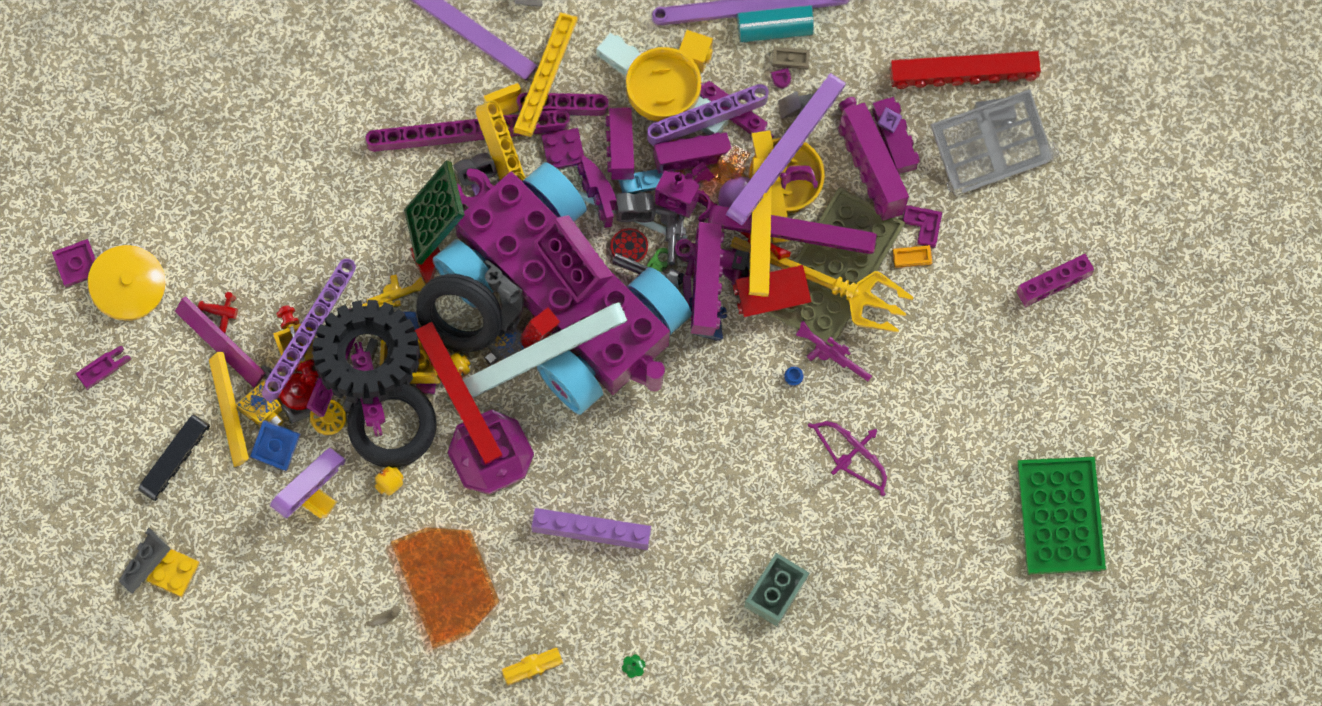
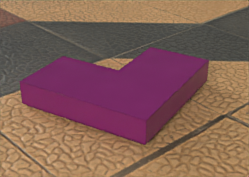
[902,205,943,248]

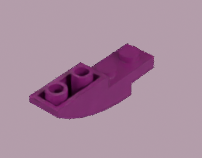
[577,156,616,228]

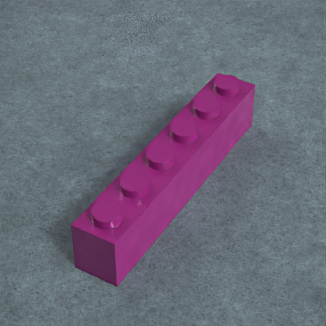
[690,222,725,336]

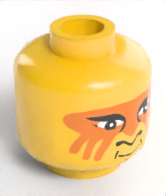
[450,353,471,378]
[374,467,404,495]

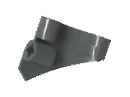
[483,260,524,334]

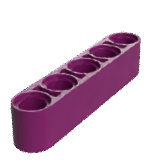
[517,92,609,116]

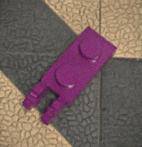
[76,346,131,390]

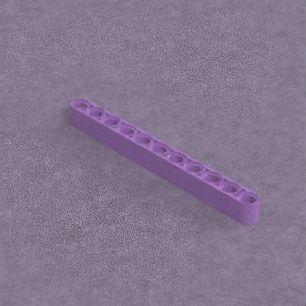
[726,73,846,225]

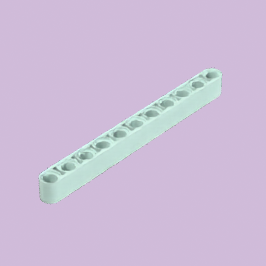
[451,303,627,406]

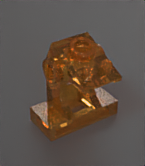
[711,145,751,185]

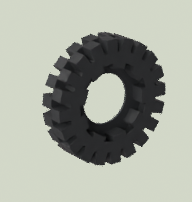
[313,300,420,404]

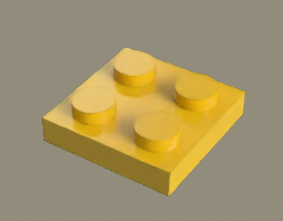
[146,549,200,597]

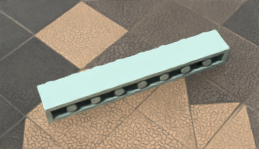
[597,33,729,135]

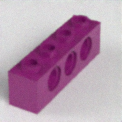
[1016,253,1095,308]

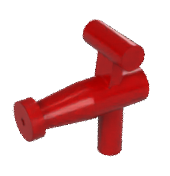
[198,292,238,333]

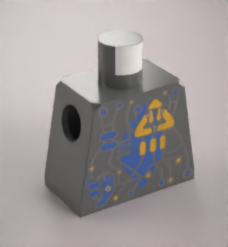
[484,329,525,365]

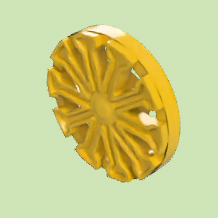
[310,399,346,435]

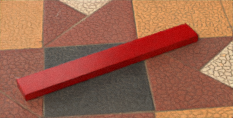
[415,322,503,465]

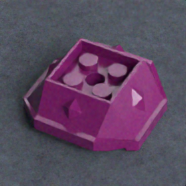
[447,409,534,495]

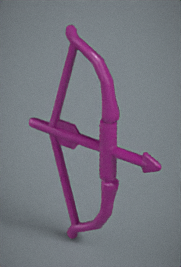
[808,421,887,496]

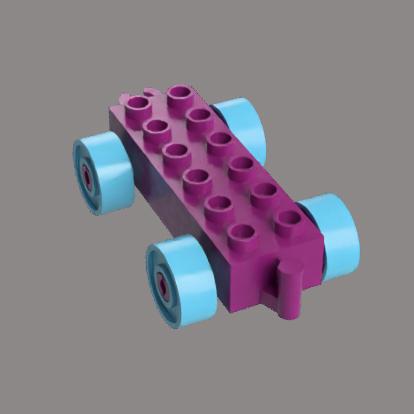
[433,162,692,415]

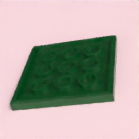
[404,160,465,265]

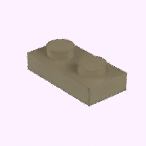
[772,47,810,70]

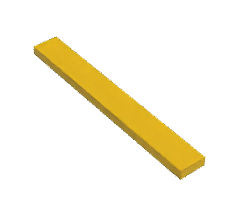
[514,13,577,137]
[749,158,772,297]

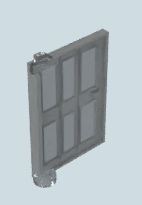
[930,89,1060,196]

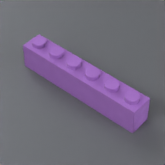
[532,508,651,550]

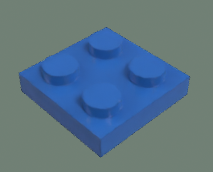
[250,420,300,471]

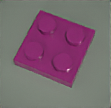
[541,128,584,169]
[52,239,96,288]

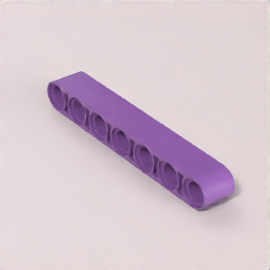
[647,84,769,146]

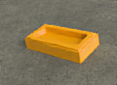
[892,245,932,268]

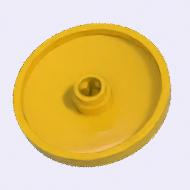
[88,245,165,321]

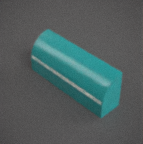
[737,5,814,43]

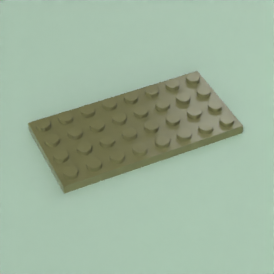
[767,187,905,346]

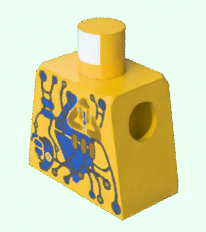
[236,381,284,427]

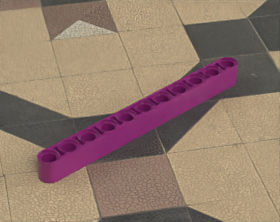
[365,110,570,152]

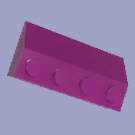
[533,215,613,303]

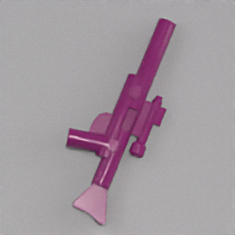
[796,321,872,382]

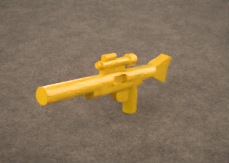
[362,275,425,307]

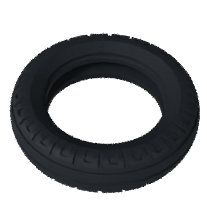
[416,274,502,352]
[347,383,437,468]

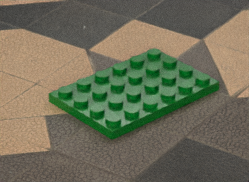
[1017,457,1106,575]

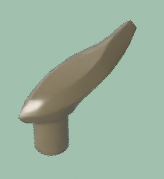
[366,606,401,626]

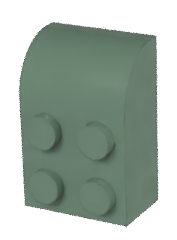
[744,553,809,627]

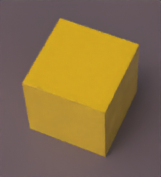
[679,30,713,73]

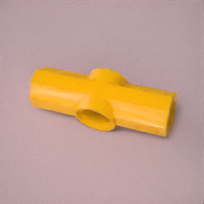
[502,647,563,686]

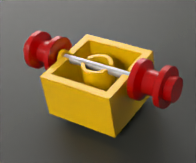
[273,305,319,384]

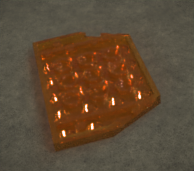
[391,527,500,649]

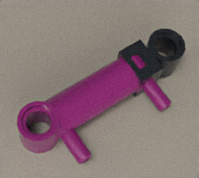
[675,239,750,285]

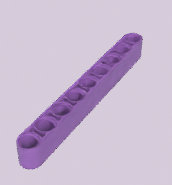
[262,259,356,401]

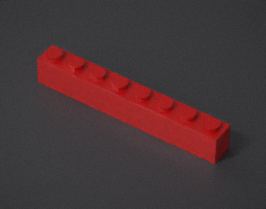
[890,51,1041,89]

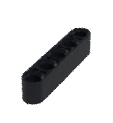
[138,414,210,501]

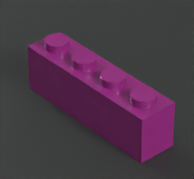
[871,97,920,174]
[606,107,634,180]
[653,132,733,174]

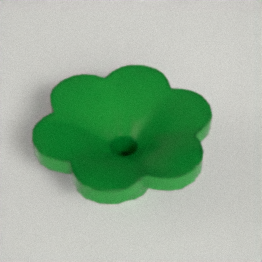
[621,654,646,678]

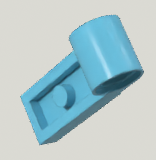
[619,169,674,194]

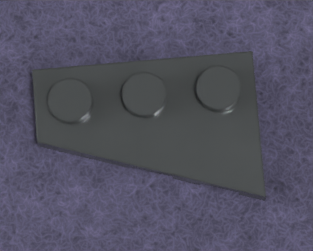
[119,527,171,594]

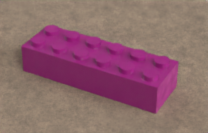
[838,102,909,221]

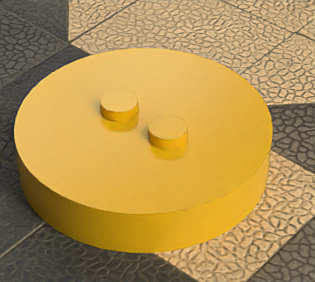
[626,47,701,122]
[748,137,825,214]

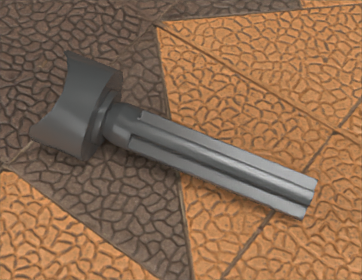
[612,254,685,289]

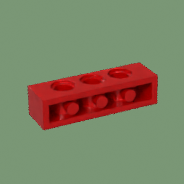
[520,307,560,348]

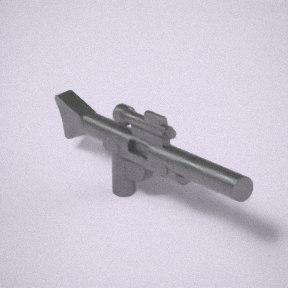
[655,206,686,266]

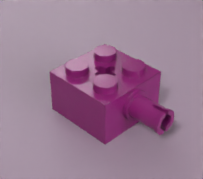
[655,170,699,218]

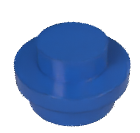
[784,367,804,386]

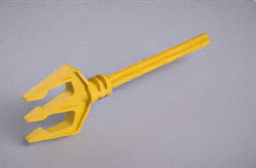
[730,236,914,333]

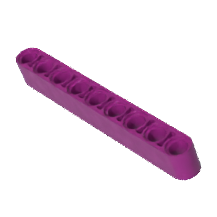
[708,205,877,254]

